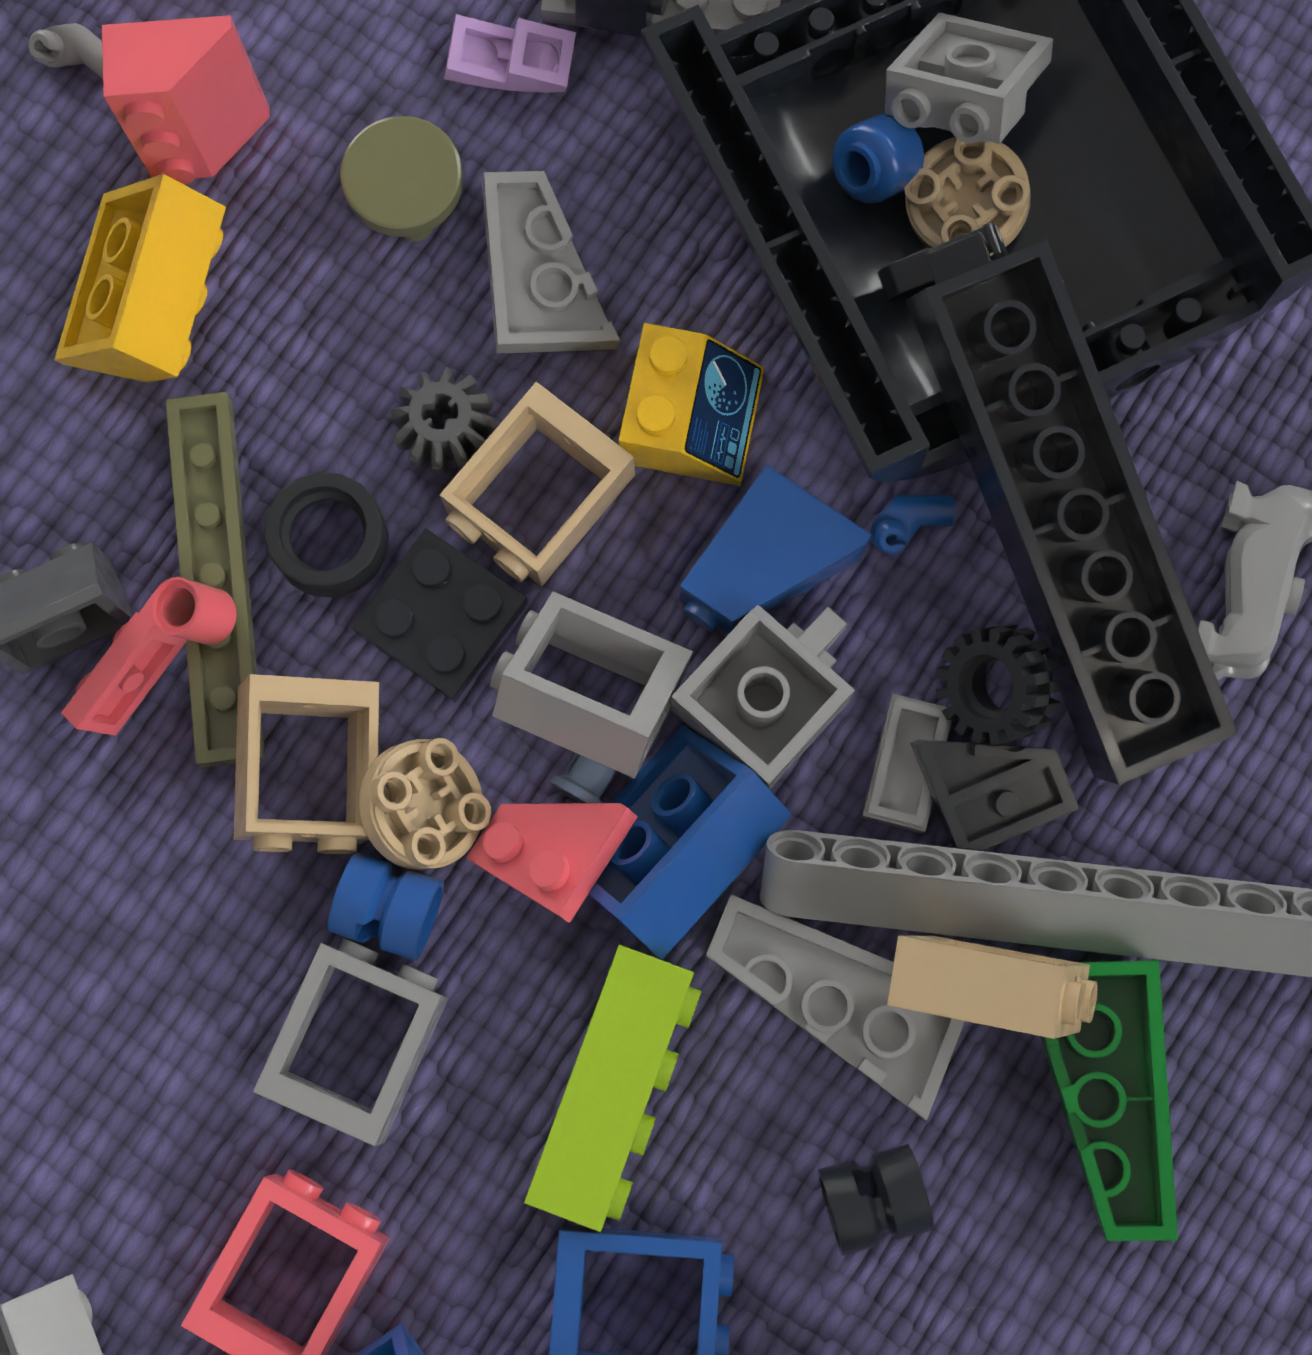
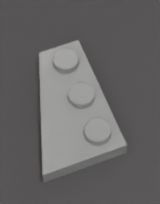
[482,171,620,354]

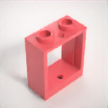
[181,1169,391,1355]

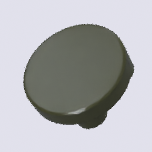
[340,116,463,241]

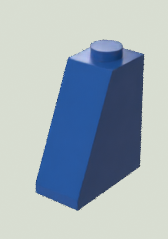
[679,465,872,634]

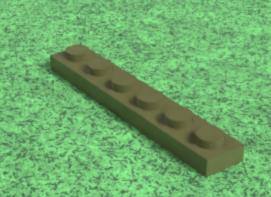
[166,392,265,768]

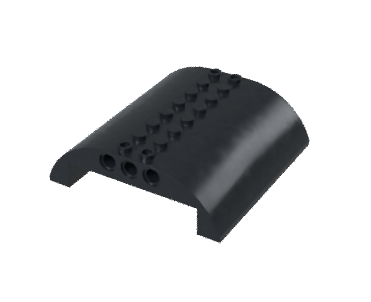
[641,0,1312,482]

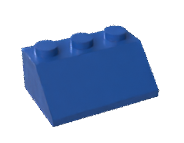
[588,724,792,960]

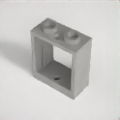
[490,592,693,778]
[253,938,448,1146]

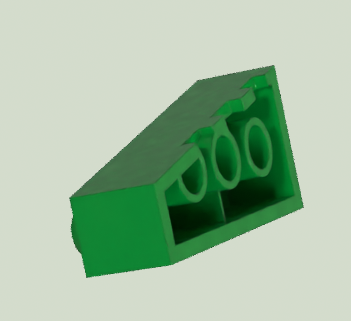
[1040,961,1178,1241]

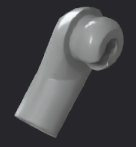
[28,23,103,80]

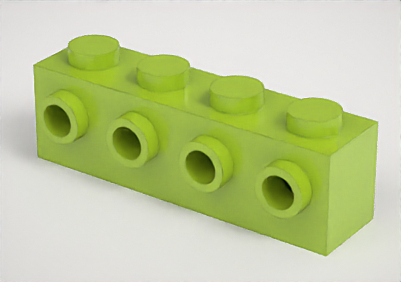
[524,945,702,1232]

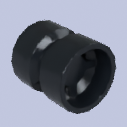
[817,1144,934,1256]

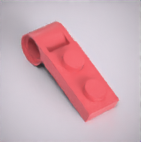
[61,577,236,736]

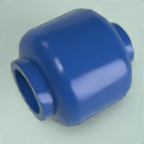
[832,114,925,204]

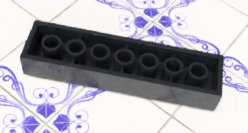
[906,239,1238,785]

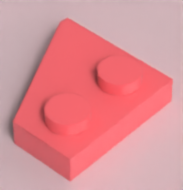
[466,803,638,923]

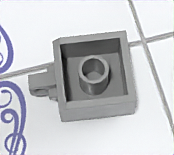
[671,605,855,789]

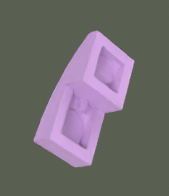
[444,14,576,93]

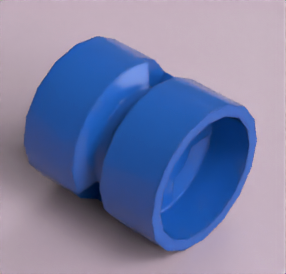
[328,852,444,961]

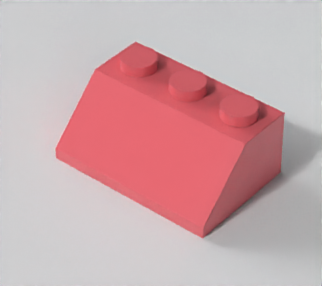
[102,15,270,185]

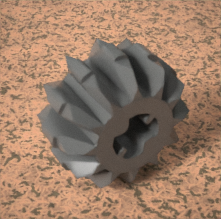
[390,366,497,476]

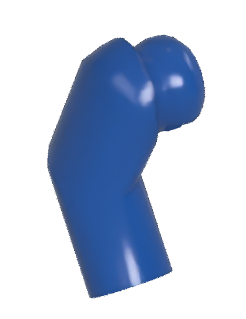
[870,495,955,555]

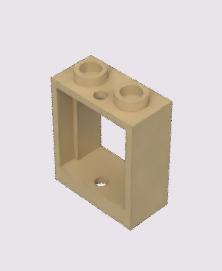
[440,382,635,587]
[234,674,379,854]
[887,936,1097,1039]

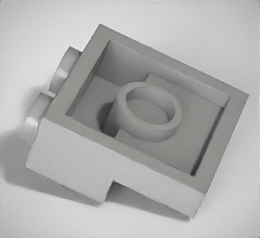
[885,12,1053,144]

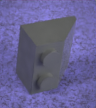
[0,542,134,675]

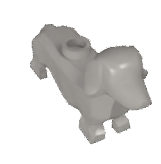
[1198,481,1312,681]

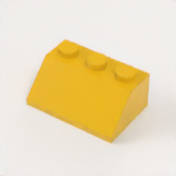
[54,174,226,383]

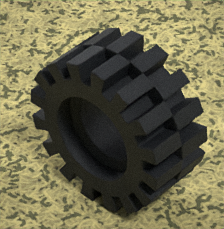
[936,624,1063,745]

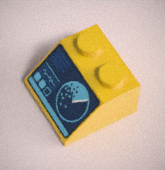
[619,323,765,486]

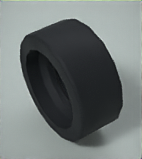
[263,472,389,598]

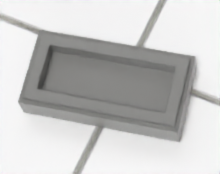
[861,693,951,834]

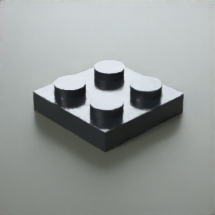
[351,528,529,703]

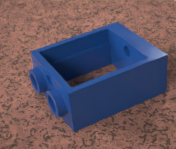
[549,1225,734,1355]

